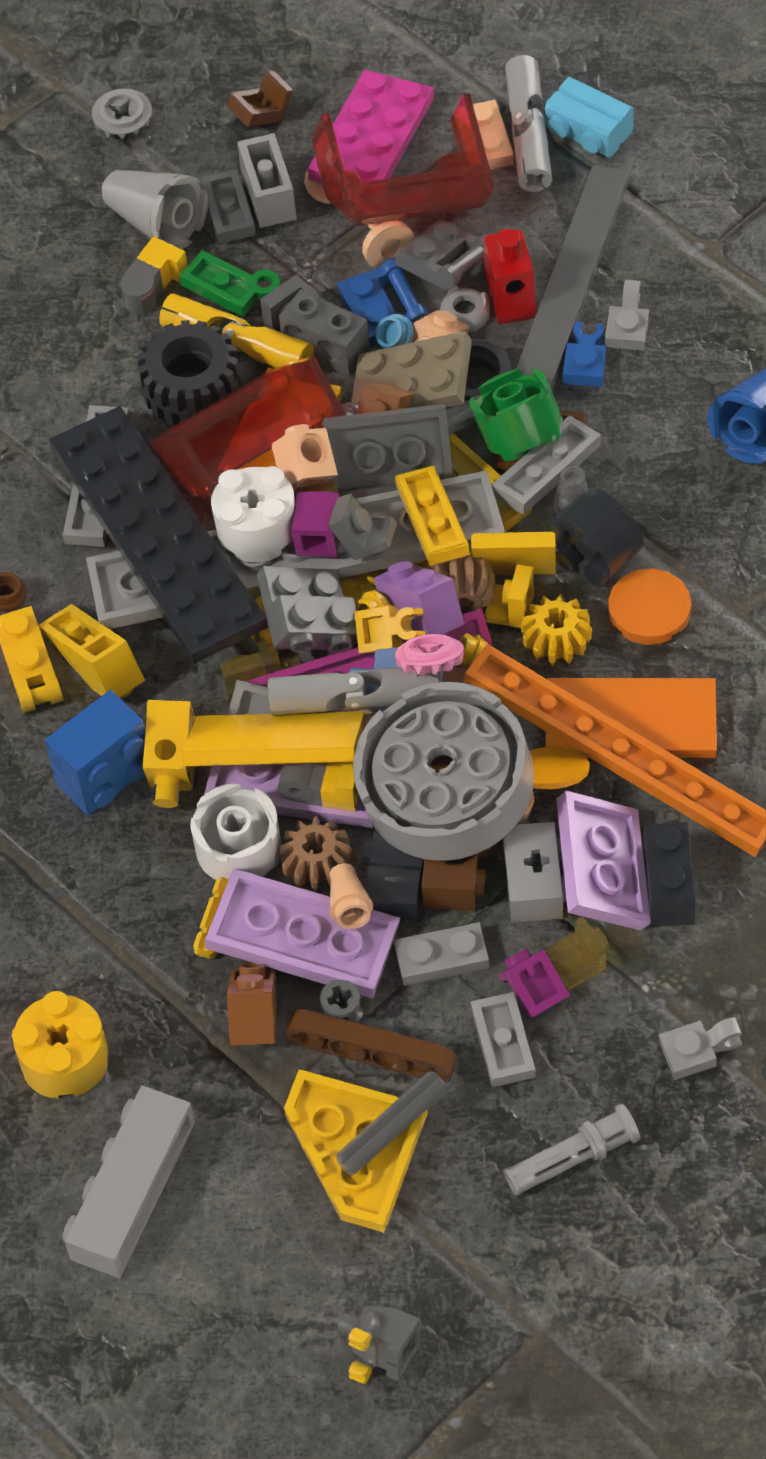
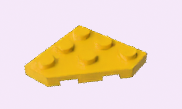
[284,1069,428,1233]

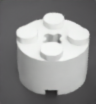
[211,466,296,562]
[191,784,281,880]

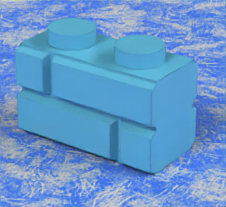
[545,77,634,158]

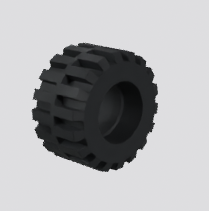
[138,320,241,428]

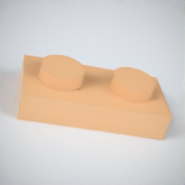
[459,99,514,172]

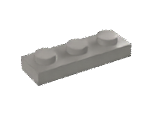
[492,415,601,515]

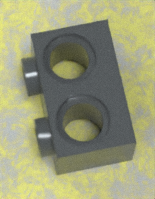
[279,289,370,376]

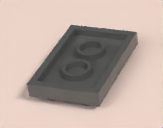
[323,404,453,499]

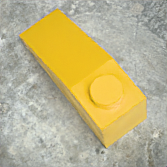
[38,604,145,699]

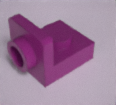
[497,948,570,1019]

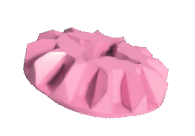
[395,634,464,676]

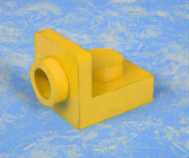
[485,564,534,628]

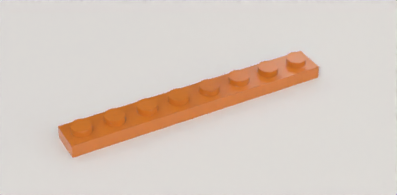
[463,644,766,858]

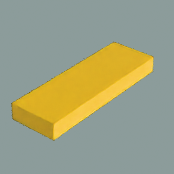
[395,465,470,566]

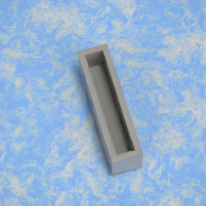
[63,1085,195,1278]

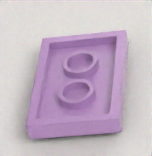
[556,791,651,930]

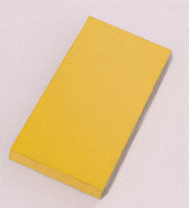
[182,711,366,766]

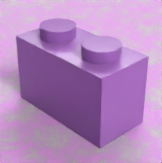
[374,561,464,635]

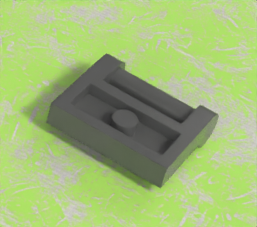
[395,218,487,290]

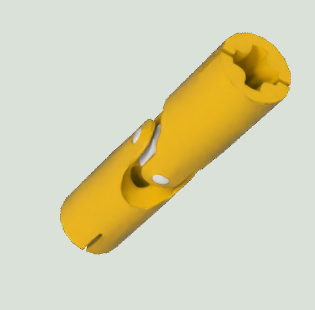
[159,294,314,377]

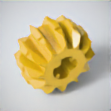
[521,593,592,666]

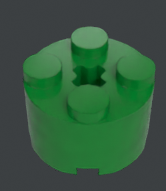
[469,369,562,461]

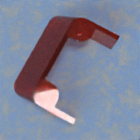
[312,93,494,225]
[150,356,346,500]

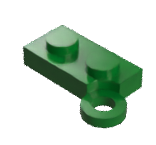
[179,250,281,317]

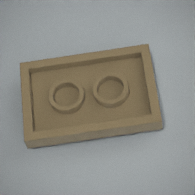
[351,331,472,408]

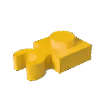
[355,605,426,654]

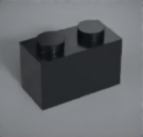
[644,822,696,927]

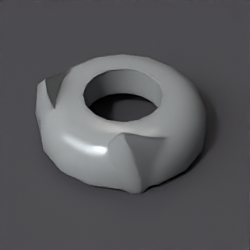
[440,285,490,333]

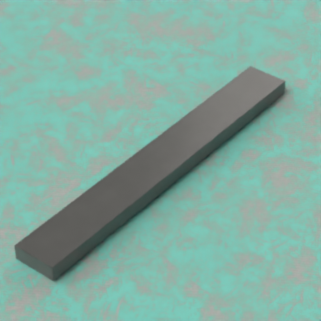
[515,165,630,390]

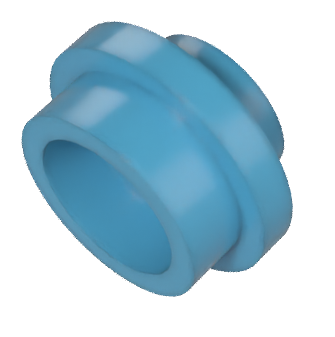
[375,314,414,349]

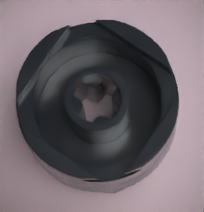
[546,487,644,588]

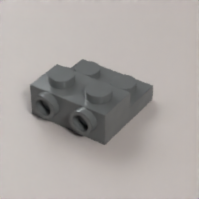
[257,566,357,653]

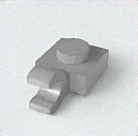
[605,280,649,351]
[659,1017,742,1080]

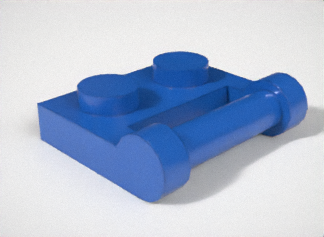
[337,258,430,347]

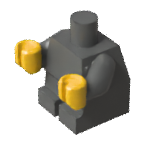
[338,1306,420,1383]

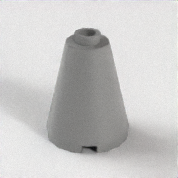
[102,170,208,249]

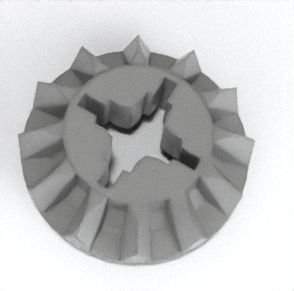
[92,89,153,140]

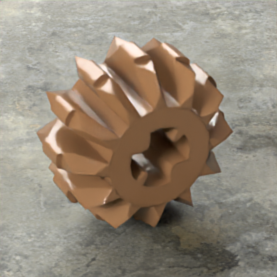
[428,555,495,614]
[279,815,353,892]

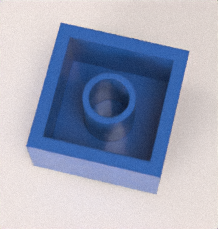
[44,690,145,816]

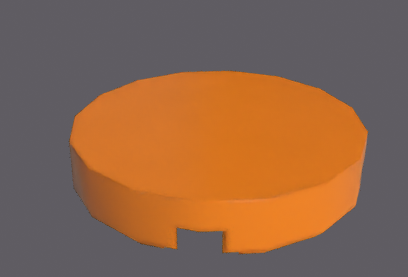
[608,568,691,645]

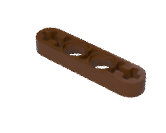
[285,1009,458,1083]

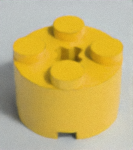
[12,991,108,1098]

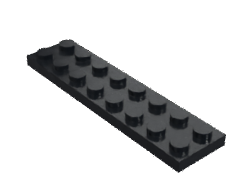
[49,406,269,664]

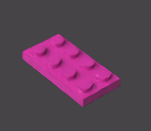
[308,70,434,198]

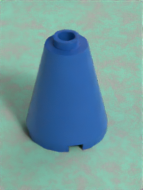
[707,368,766,464]

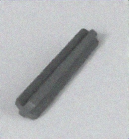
[336,1071,446,1175]

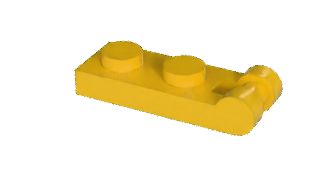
[0,606,64,713]

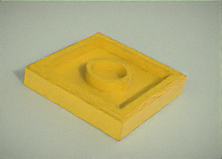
[471,532,556,576]

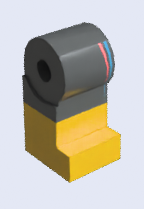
[120,236,188,315]
[277,761,359,812]

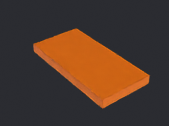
[546,678,717,758]

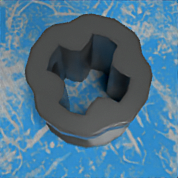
[320,980,363,1024]

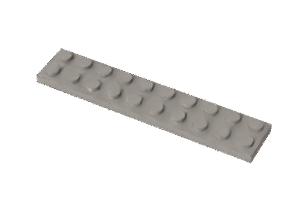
[86,470,505,629]

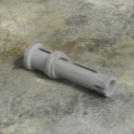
[503,1103,641,1197]

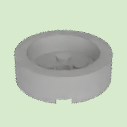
[353,682,534,860]

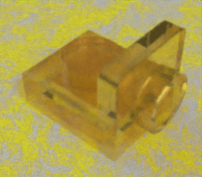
[220,632,281,700]
[544,916,609,991]

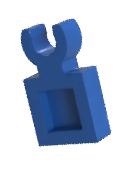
[563,322,606,387]

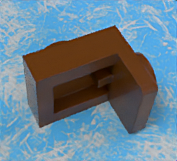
[227,70,293,127]

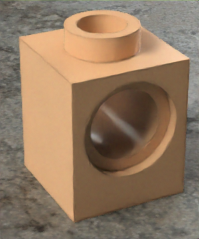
[271,424,338,490]

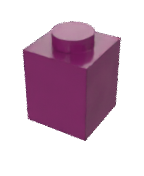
[292,491,340,558]

